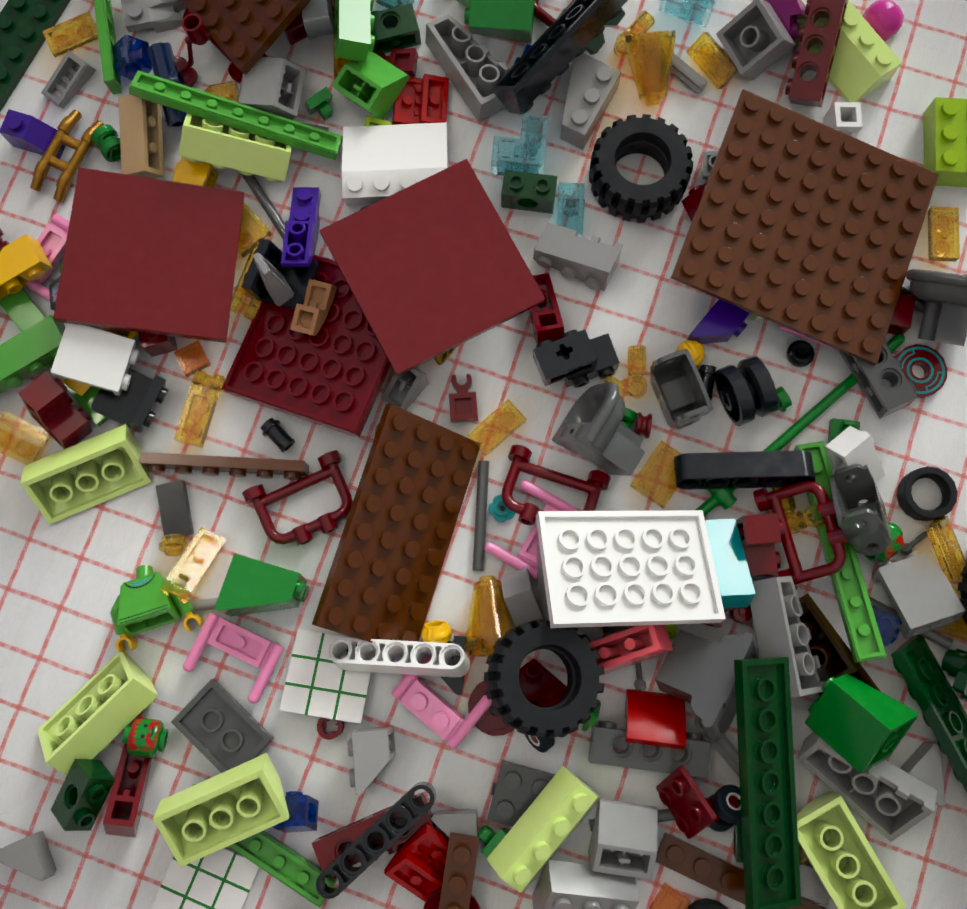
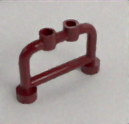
[501,445,611,526]
[242,450,353,546]
[753,481,849,590]

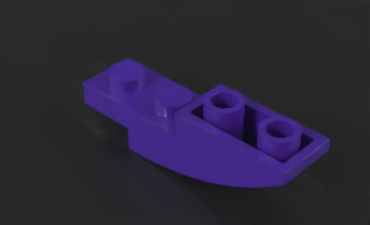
[281,187,321,267]

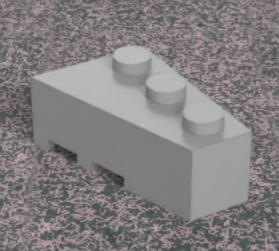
[560,53,621,150]
[533,222,623,291]
[532,860,639,909]

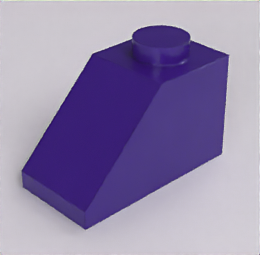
[0,109,66,159]
[687,299,749,344]

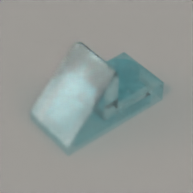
[556,182,585,237]

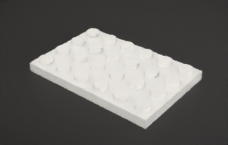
[536,510,726,628]

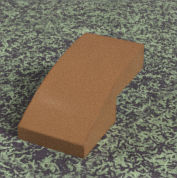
[290,279,337,336]

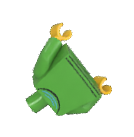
[110,565,203,652]

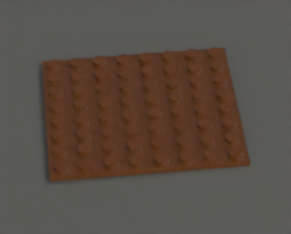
[671,89,938,366]

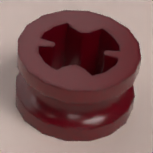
[635,412,652,438]
[317,718,344,740]

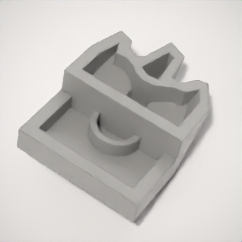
[121,0,186,33]

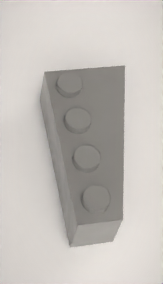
[425,13,509,122]
[750,576,826,697]
[798,732,938,842]

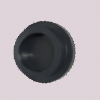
[786,340,815,367]

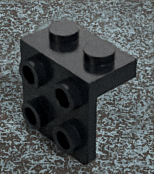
[241,238,319,309]
[91,368,168,433]

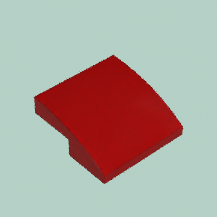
[392,74,449,125]
[625,689,686,750]
[384,823,449,902]

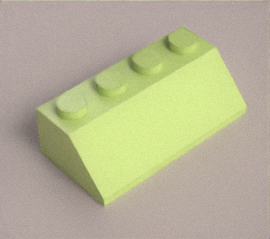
[797,0,902,102]
[178,113,292,182]
[20,424,152,524]
[37,651,158,776]
[153,753,289,867]
[487,766,601,893]
[797,790,907,909]

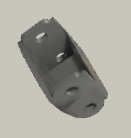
[650,349,713,429]
[830,464,892,556]

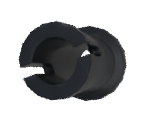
[698,365,717,400]
[260,418,295,453]

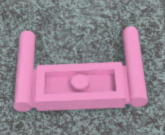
[24,214,70,305]
[484,480,576,580]
[183,612,285,704]
[391,654,493,749]

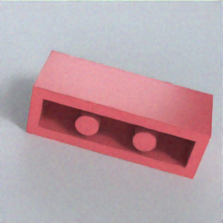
[588,625,673,676]

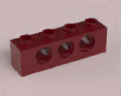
[785,0,848,108]
[312,792,436,879]

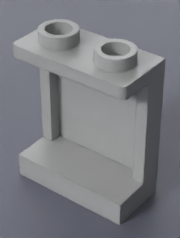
[873,550,966,639]

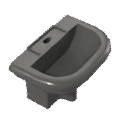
[906,269,967,346]
[552,382,645,476]
[655,629,756,742]

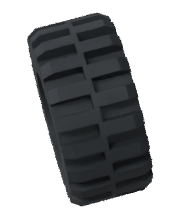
[589,114,693,223]
[484,619,605,738]

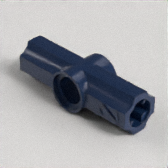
[147,42,187,127]

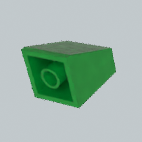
[464,0,535,44]
[214,553,309,616]
[805,673,920,774]

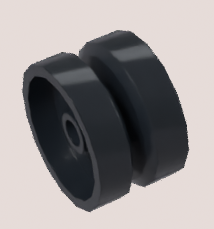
[715,356,779,426]

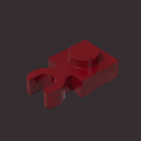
[375,48,418,77]
[449,374,478,423]

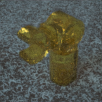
[614,11,655,72]
[604,345,648,399]
[771,487,824,534]

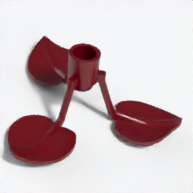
[174,8,267,87]

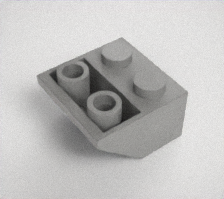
[237,57,306,120]
[347,726,396,795]
[588,798,658,880]

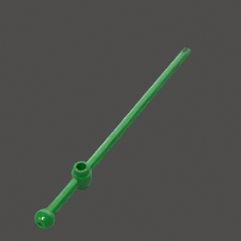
[696,334,905,517]

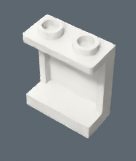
[50,323,140,396]

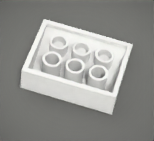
[341,122,449,206]

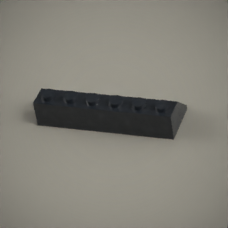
[491,0,628,114]

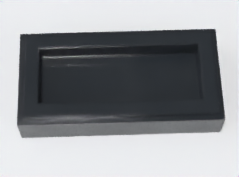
[156,480,194,540]

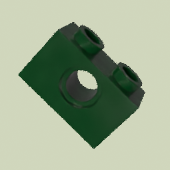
[370,3,421,53]
[501,170,557,214]
[51,759,115,831]

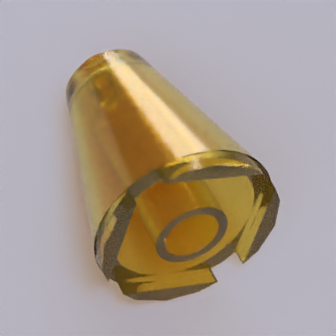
[623,30,676,106]
[464,576,515,657]

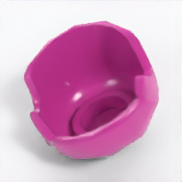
[862,0,904,42]

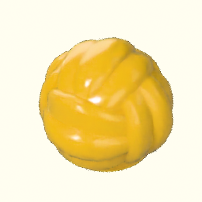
[676,340,705,367]
[421,620,452,643]

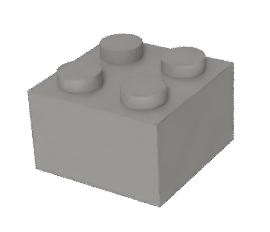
[716,0,796,80]

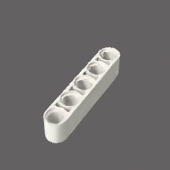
[327,637,470,677]

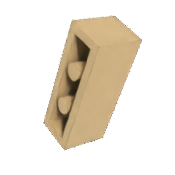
[118,95,164,179]

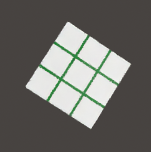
[279,629,376,724]
[151,848,260,909]

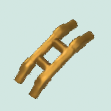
[30,110,104,202]

